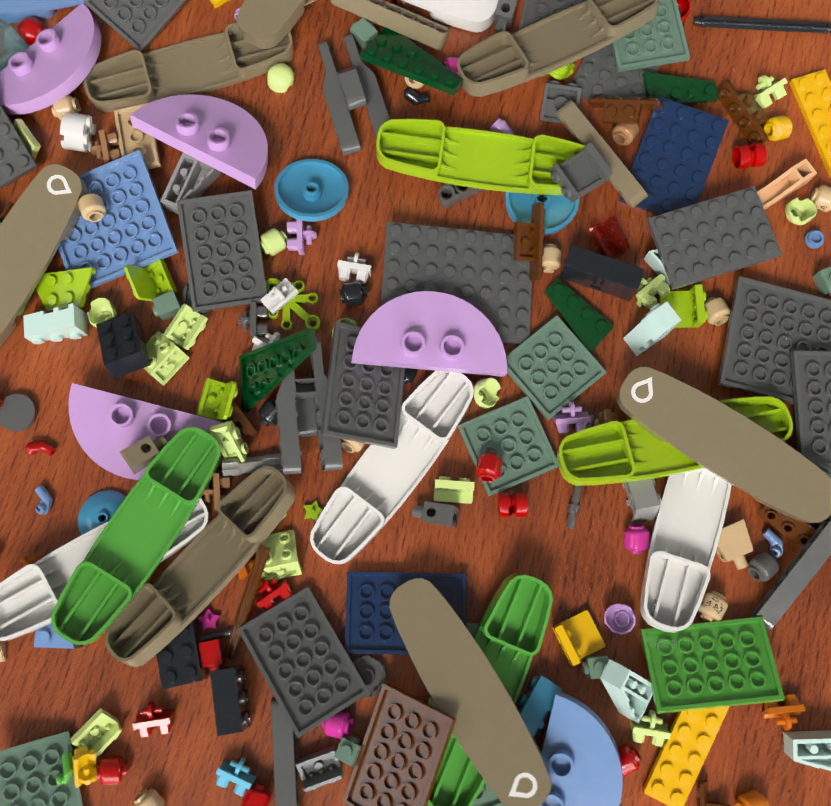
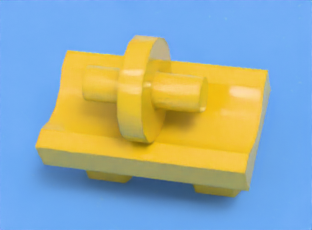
[73,746,97,788]

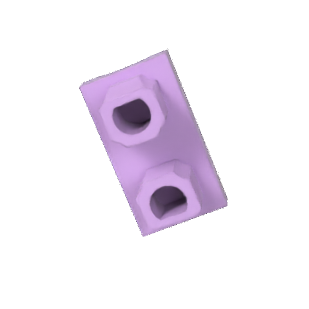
[287,219,317,255]
[553,401,591,433]

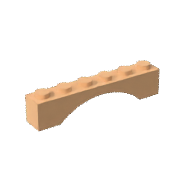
[757,159,817,210]

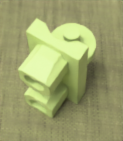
[753,75,787,109]
[636,274,670,309]
[629,710,671,747]

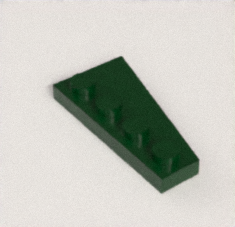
[642,72,719,105]
[544,278,614,353]

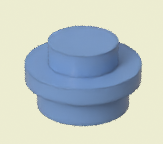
[804,230,824,249]

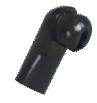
[404,88,430,105]
[404,368,418,384]

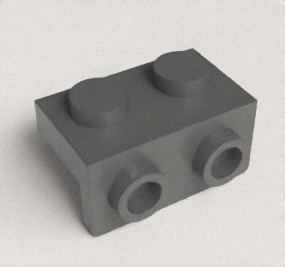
[295,746,343,792]

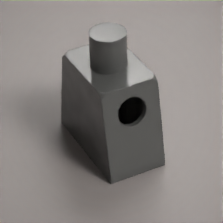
[494,0,519,33]
[412,501,460,529]

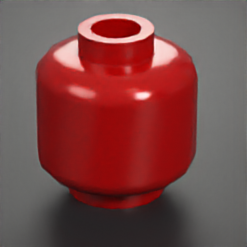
[476,452,503,482]
[617,744,642,776]
[96,756,127,785]
[241,783,271,806]

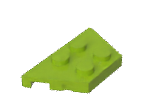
[36,267,96,311]

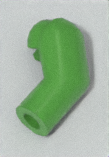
[56,752,73,785]

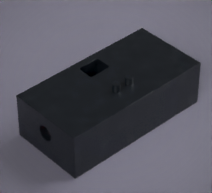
[559,245,645,301]

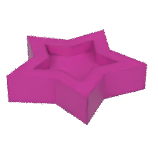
[198,608,221,631]

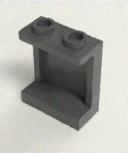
[550,143,613,203]

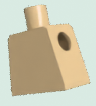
[716,519,753,570]

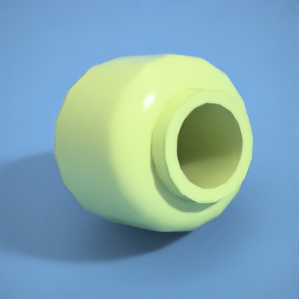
[260,228,287,256]

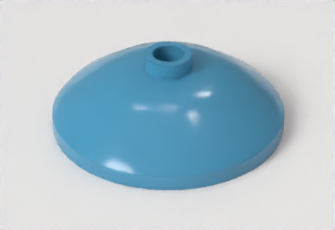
[78,490,127,535]

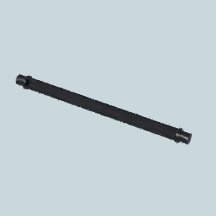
[693,16,831,34]

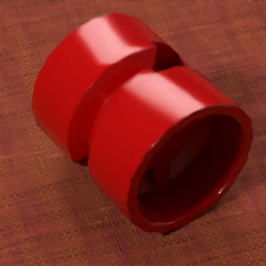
[732,142,767,169]
[498,492,528,518]

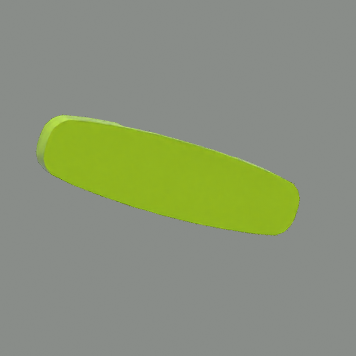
[376,119,585,195]
[557,396,793,486]

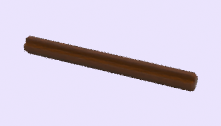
[224,545,270,659]

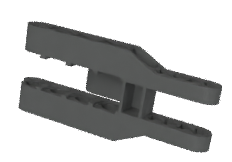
[317,34,390,156]
[276,339,343,475]

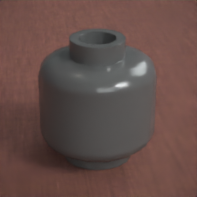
[748,552,779,582]

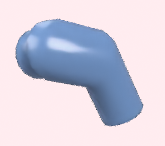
[35,485,53,515]
[762,528,783,558]

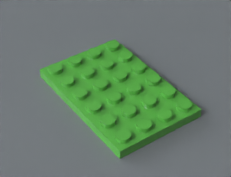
[640,617,785,714]

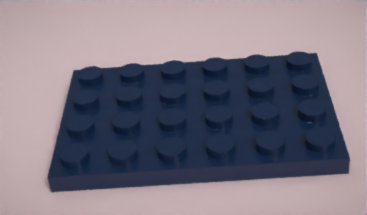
[619,96,729,215]
[345,571,466,655]

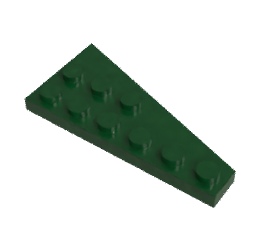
[360,27,463,96]
[239,328,316,412]

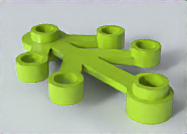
[266,278,321,331]

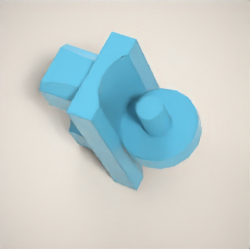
[216,757,257,797]

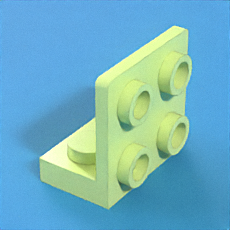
[144,331,189,386]
[257,529,302,581]

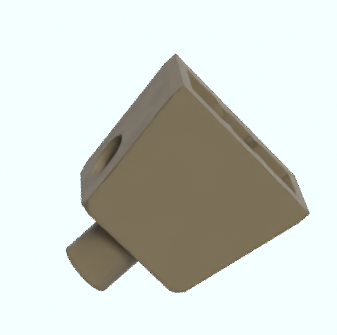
[120,435,168,475]

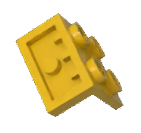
[552,610,605,666]

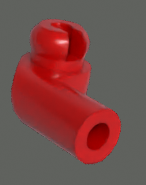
[25,440,56,456]

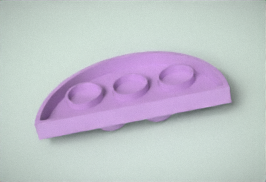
[0,3,101,115]
[131,94,268,189]
[351,291,507,377]
[69,383,224,480]

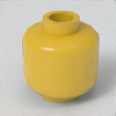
[764,115,793,141]

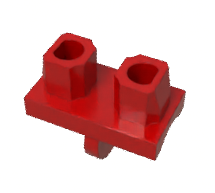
[256,577,293,611]
[132,701,174,737]

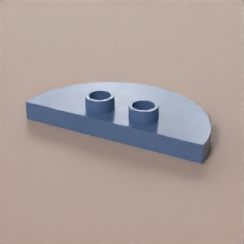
[540,691,623,806]

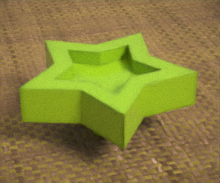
[304,500,323,522]

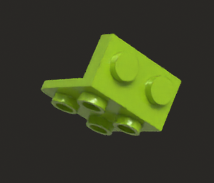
[124,259,178,301]
[659,284,708,328]
[196,378,238,421]

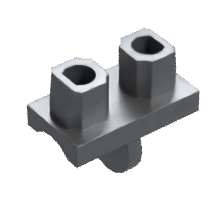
[237,302,268,340]

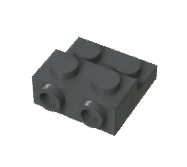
[539,80,582,124]

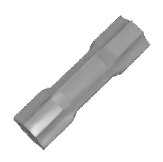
[222,453,282,477]

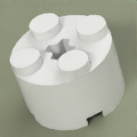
[60,112,96,152]

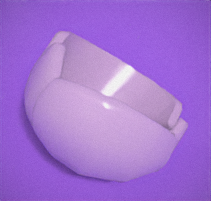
[604,603,636,634]

